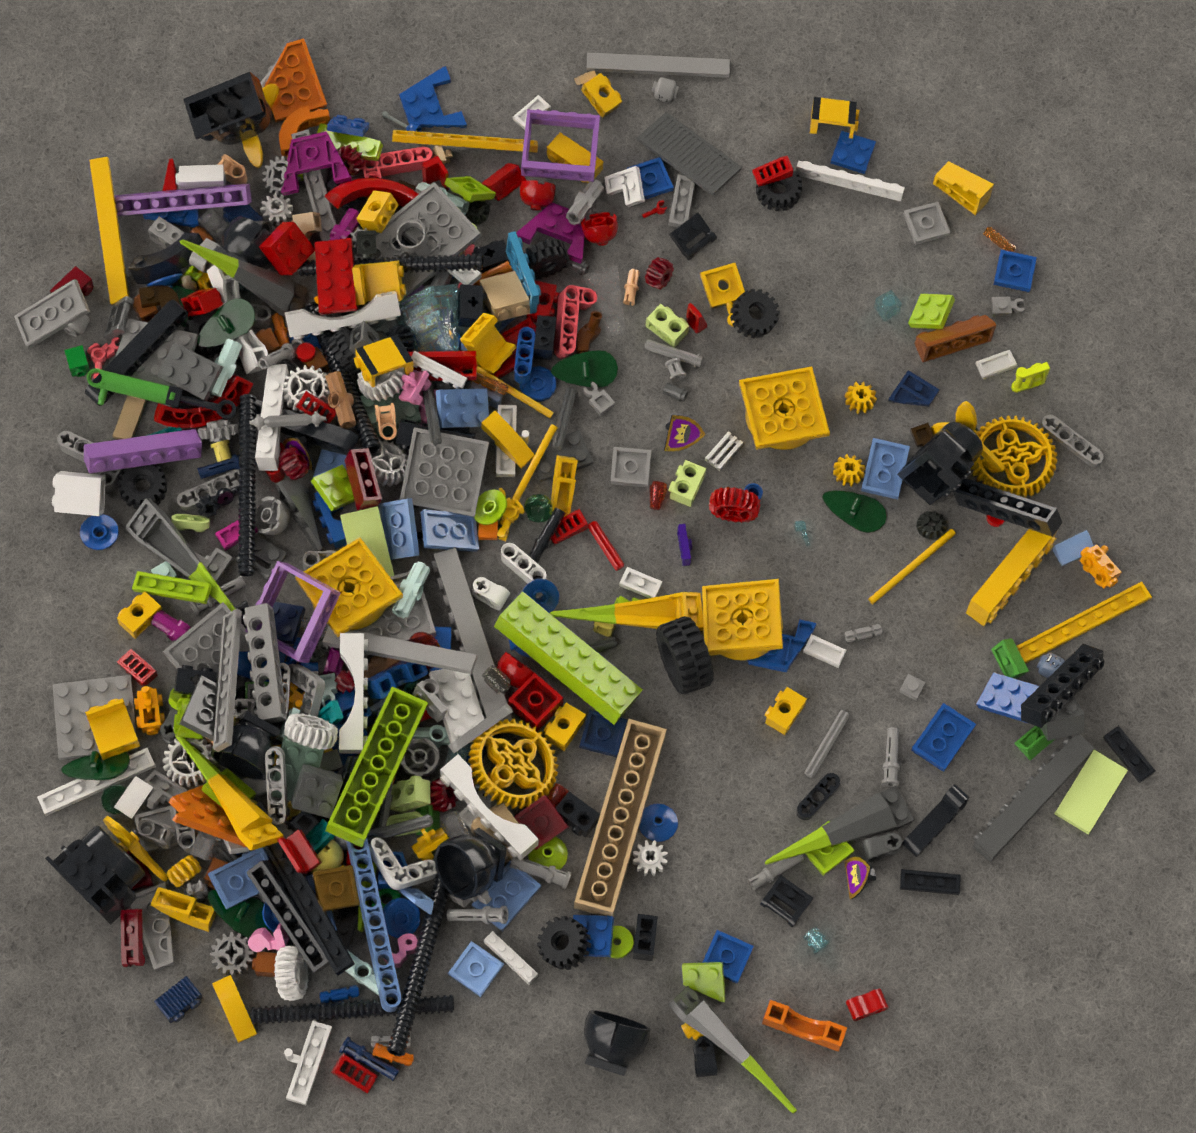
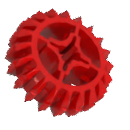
[709,487,761,523]

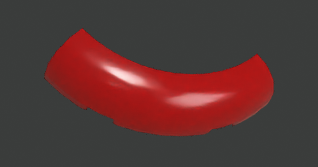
[324,178,419,209]
[154,375,254,428]

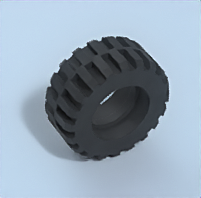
[656,616,714,695]

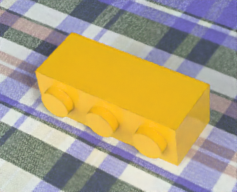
[547,132,603,183]

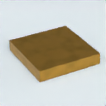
[312,865,360,911]

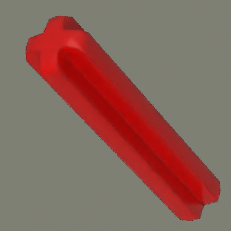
[588,521,624,571]

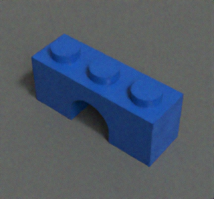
[312,492,347,549]
[367,661,429,699]

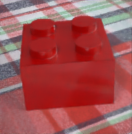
[259,222,315,275]
[508,673,564,732]

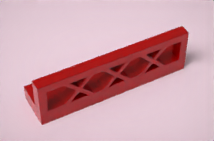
[408,351,478,381]

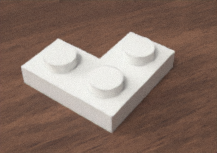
[604,166,645,207]

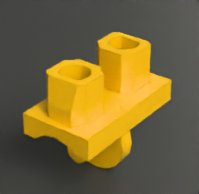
[411,828,449,861]

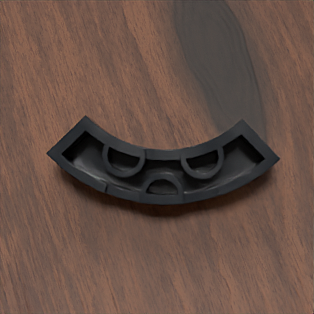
[128,232,203,284]

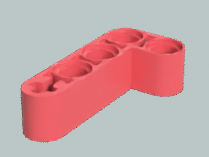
[362,147,432,178]
[554,285,597,359]

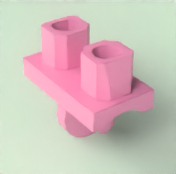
[399,370,432,405]

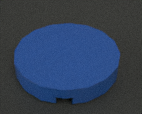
[519,366,556,402]
[383,898,420,938]

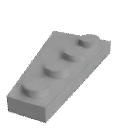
[131,882,174,971]

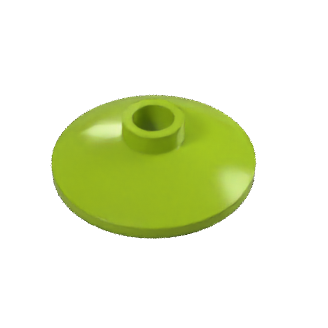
[474,489,507,525]
[528,837,568,870]

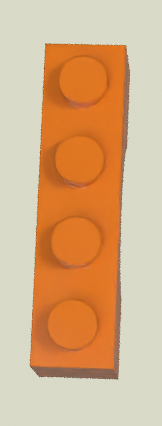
[762,1000,847,1052]

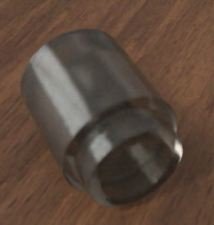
[482,665,511,694]

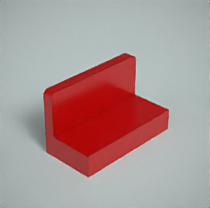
[422,156,449,191]
[482,163,526,201]
[277,829,322,874]

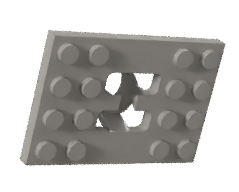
[353,182,482,303]

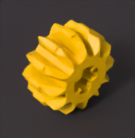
[845,381,877,414]
[833,454,865,487]
[166,855,202,887]

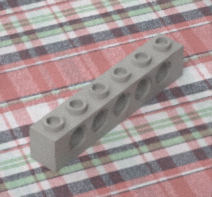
[243,603,287,724]

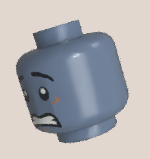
[1037,653,1065,679]

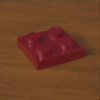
[514,795,568,850]

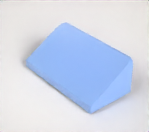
[1052,530,1093,566]
[399,888,434,915]

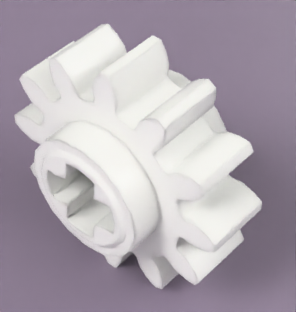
[260,193,293,226]
[633,840,668,876]

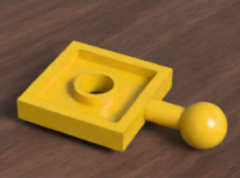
[700,263,745,327]

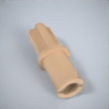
[623,269,640,306]

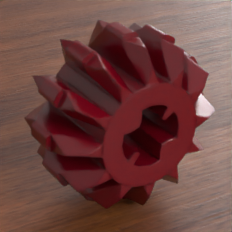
[338,144,365,176]
[645,257,674,290]
[278,447,309,480]
[429,778,459,812]

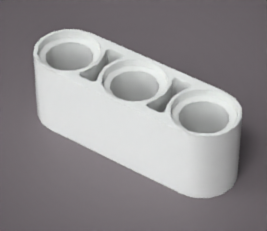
[501,543,547,584]

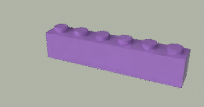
[84,429,202,474]

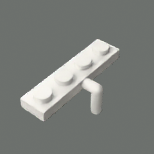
[496,405,529,477]
[284,1021,332,1106]

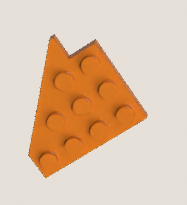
[264,38,327,122]
[169,785,247,847]

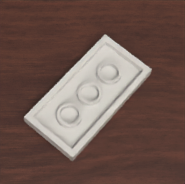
[429,669,484,744]

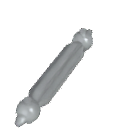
[249,411,326,430]

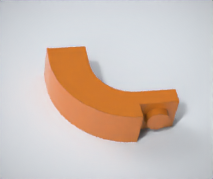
[279,106,330,157]

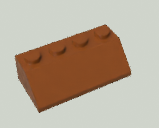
[914,315,996,362]

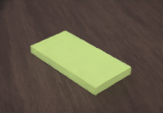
[340,506,394,577]
[1055,750,1128,835]

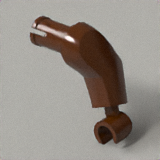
[576,311,602,354]

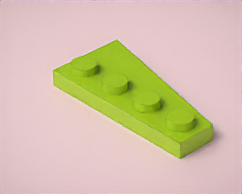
[317,123,383,161]

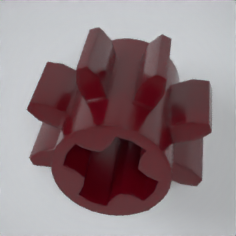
[334,670,355,694]

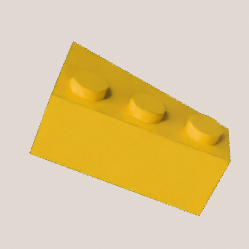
[933,161,994,216]

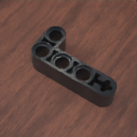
[902,784,970,857]

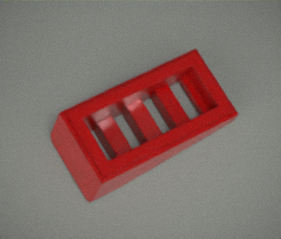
[752,156,793,187]
[162,158,178,191]
[686,303,708,334]
[296,391,336,424]
[551,509,588,545]
[117,649,158,687]
[331,1054,378,1093]

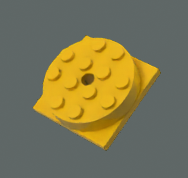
[739,366,830,450]
[295,537,403,637]
[702,579,783,660]

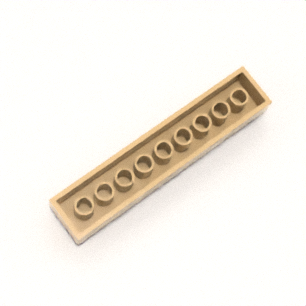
[574,719,667,916]

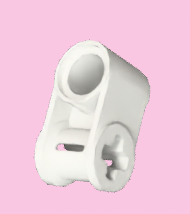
[472,577,510,610]

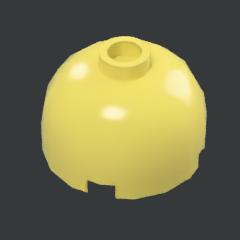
[310,839,344,874]

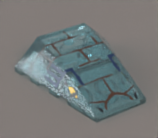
[396,284,459,352]

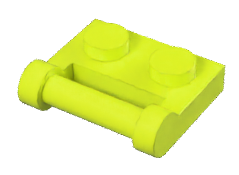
[1011,362,1050,393]

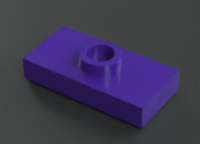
[677,524,692,566]

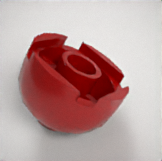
[520,180,556,211]
[581,212,618,246]
[497,652,535,688]

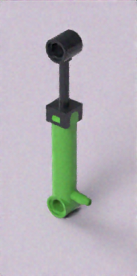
[87,368,237,420]

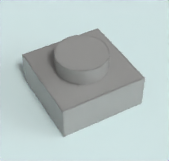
[899,674,926,701]

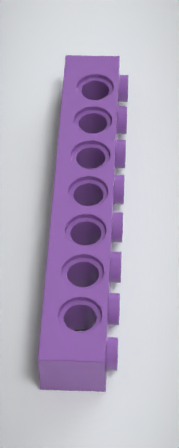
[114,183,252,216]

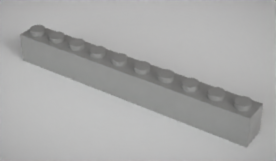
[431,548,512,722]

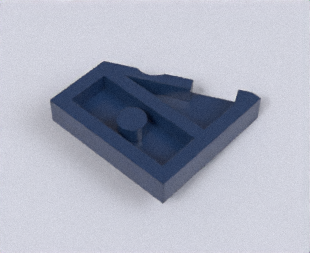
[888,370,940,407]

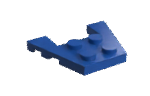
[399,66,467,128]
[743,619,816,672]

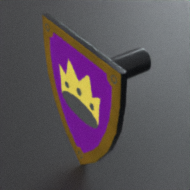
[664,415,705,451]
[283,436,313,470]
[844,857,876,899]

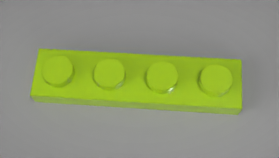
[132,571,212,604]

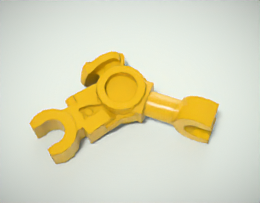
[497,488,525,541]

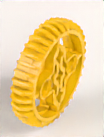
[970,415,1057,498]
[468,719,559,809]

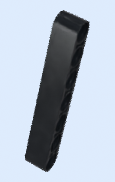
[85,299,188,406]
[240,399,360,455]

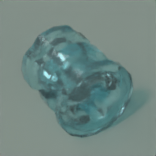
[803,927,830,954]

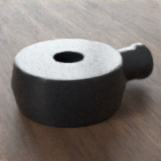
[216,487,239,505]

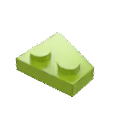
[682,962,726,1002]

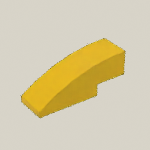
[481,411,534,469]
[550,455,578,517]
[151,887,216,932]
[212,975,257,1043]

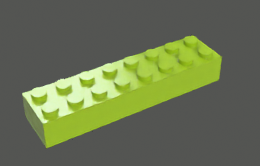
[494,592,643,725]
[325,687,428,847]

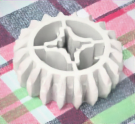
[282,365,330,414]
[357,367,406,402]
[363,439,408,487]
[284,713,338,750]
[163,738,217,788]
[274,945,309,1001]

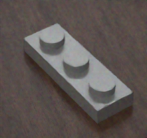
[668,175,695,227]

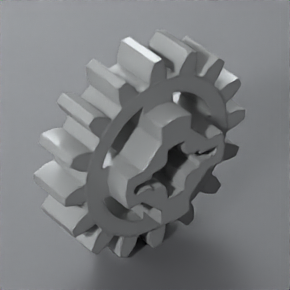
[262,156,301,196]
[198,419,240,442]
[210,932,255,977]

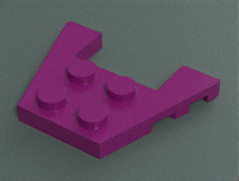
[281,131,352,196]
[516,203,586,264]

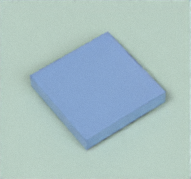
[448,941,504,997]

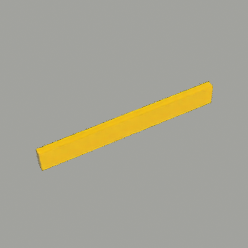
[392,130,538,153]
[89,157,129,305]
[1017,582,1152,664]

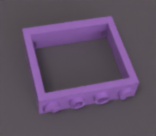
[521,109,600,182]
[245,561,341,663]

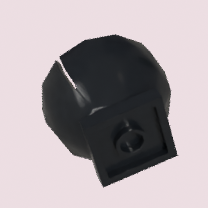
[213,216,272,270]
[210,711,281,781]
[434,828,507,900]
[584,1010,651,1076]

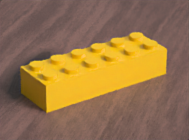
[966,529,1057,626]

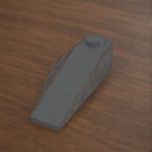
[277,479,322,551]

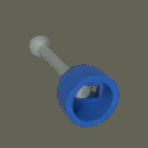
[382,111,422,132]

